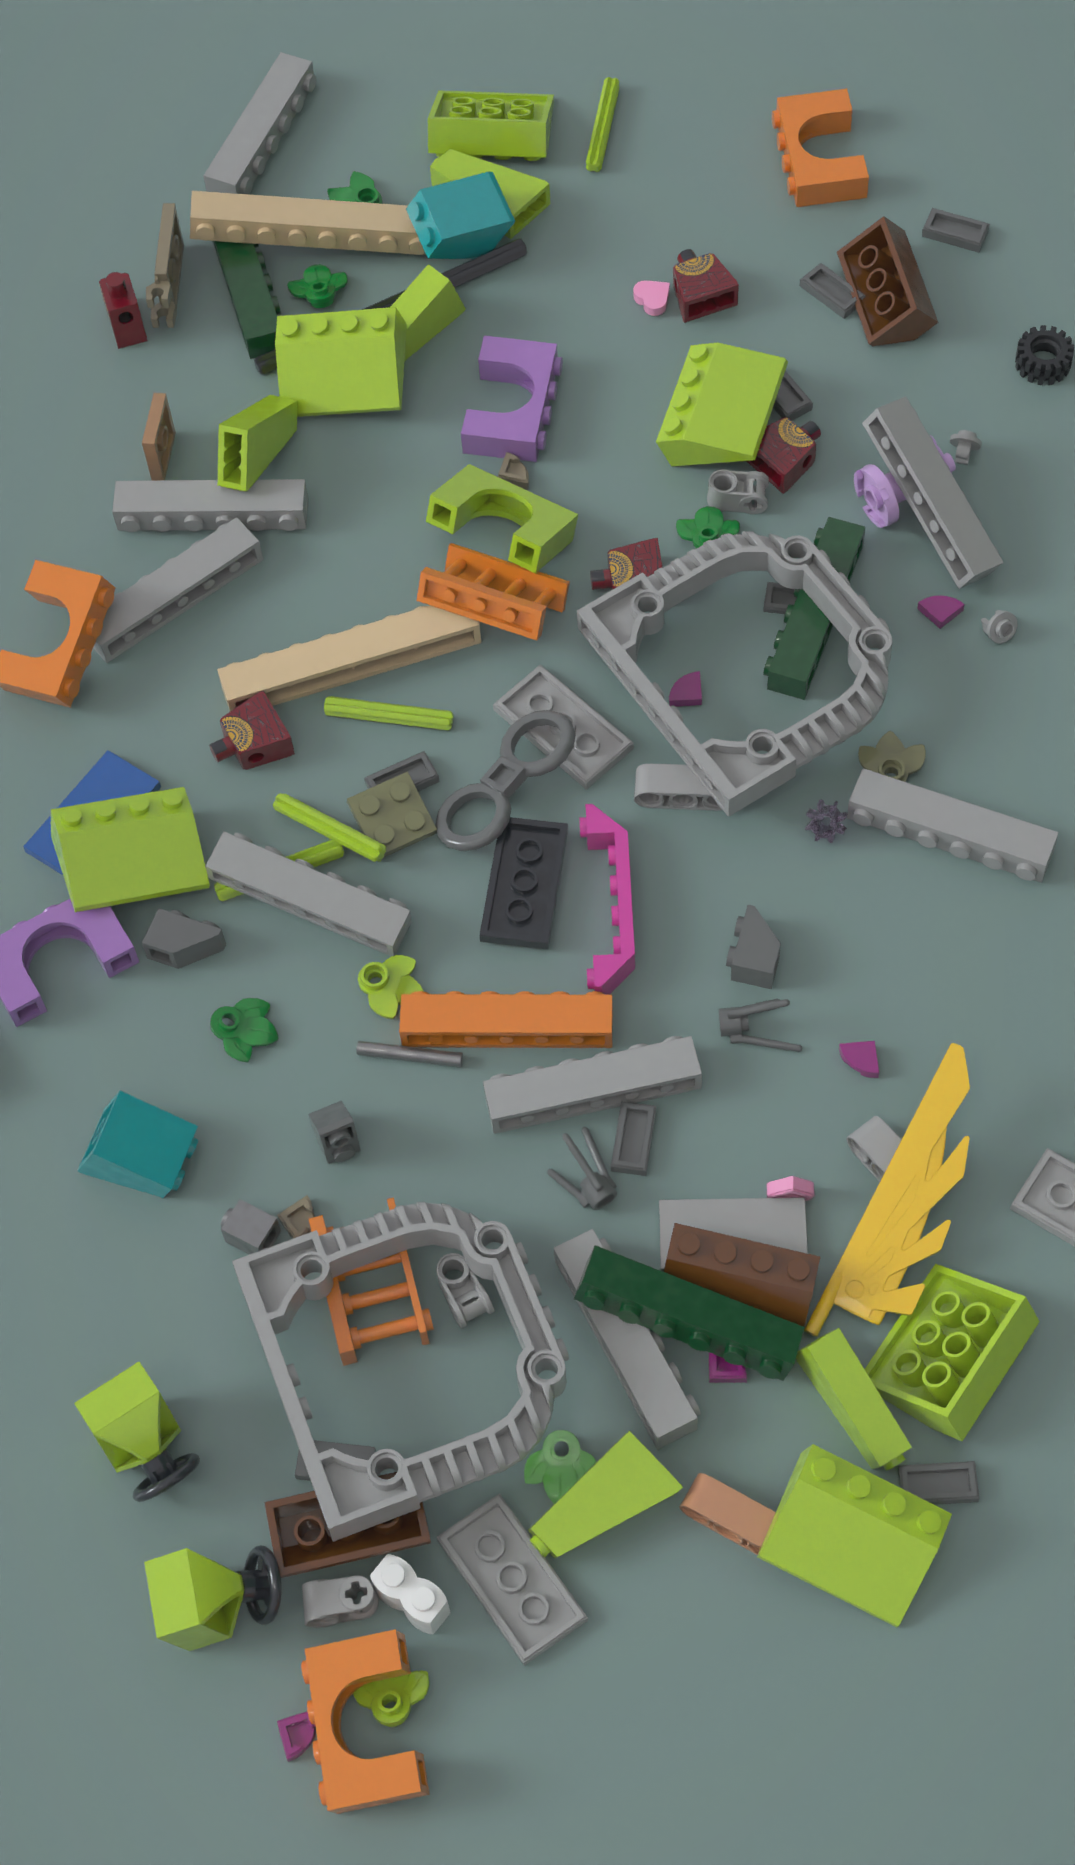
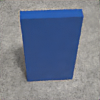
[23,750,161,875]

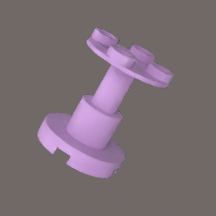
[854,435,956,528]

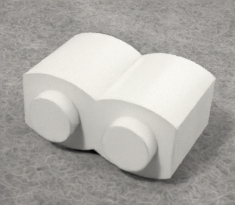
[370,1554,451,1634]

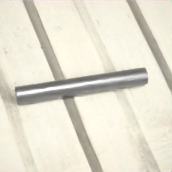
[357,1041,463,1067]

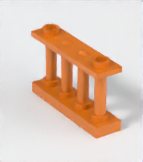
[416,543,570,641]
[309,1197,434,1366]

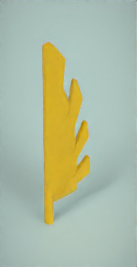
[804,1043,970,1337]

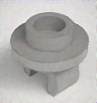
[950,430,982,465]
[981,610,1017,643]

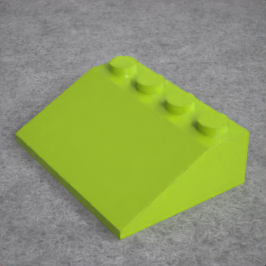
[428,90,554,161]
[275,307,407,417]
[656,342,788,466]
[51,787,210,912]
[865,1263,1040,1441]
[757,1444,952,1628]

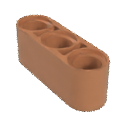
[679,1473,776,1555]

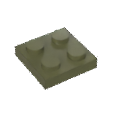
[347,771,437,857]

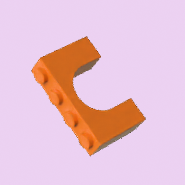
[772,88,869,207]
[0,560,116,708]
[301,1629,430,1814]

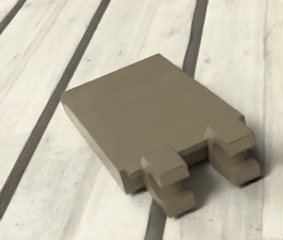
[146,203,184,328]

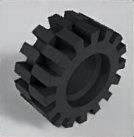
[1015,325,1074,386]

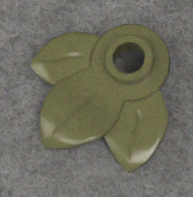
[858,731,926,782]

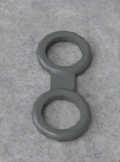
[435,710,576,851]

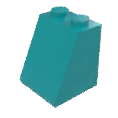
[406,172,515,259]
[77,1090,198,1198]

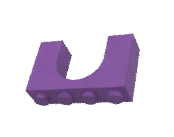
[461,336,563,462]
[0,899,139,1027]

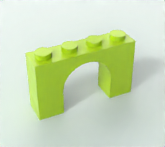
[426,464,579,573]

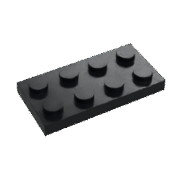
[479,817,568,949]

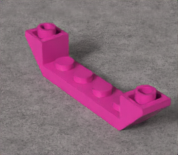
[579,804,635,995]

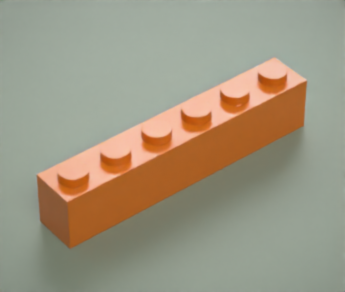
[399,991,613,1048]

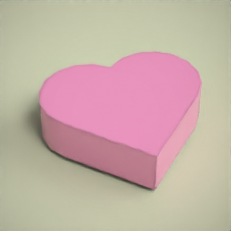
[633,280,670,316]
[767,1176,815,1201]

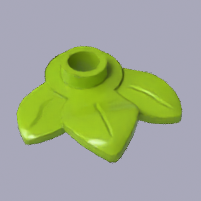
[358,955,423,1019]
[353,1670,429,1727]

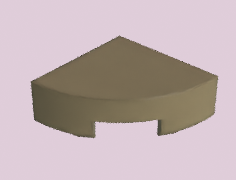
[497,452,529,490]
[277,1195,314,1239]

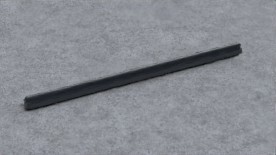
[254,238,527,375]

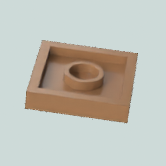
[142,393,176,481]

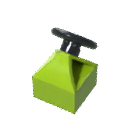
[74,1362,200,1502]
[144,1545,282,1651]

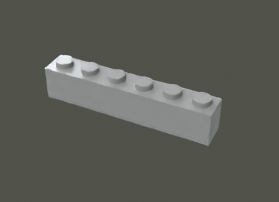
[203,52,316,195]
[862,396,1003,589]
[112,479,308,532]
[93,517,263,663]
[847,768,1059,883]
[205,831,412,956]
[483,1036,702,1134]
[553,1229,701,1450]

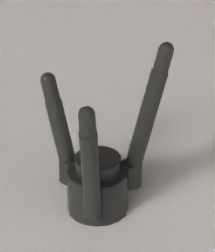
[719,999,802,1052]
[547,1127,617,1210]

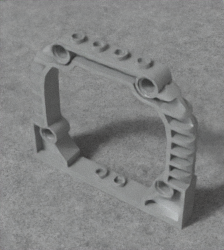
[577,531,892,817]
[232,1202,569,1542]

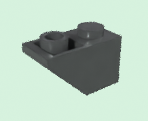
[726,905,781,989]
[141,908,226,969]
[308,1100,361,1164]

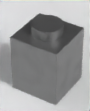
[221,1199,281,1255]

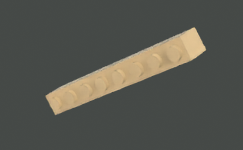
[190,191,426,255]
[217,605,481,711]

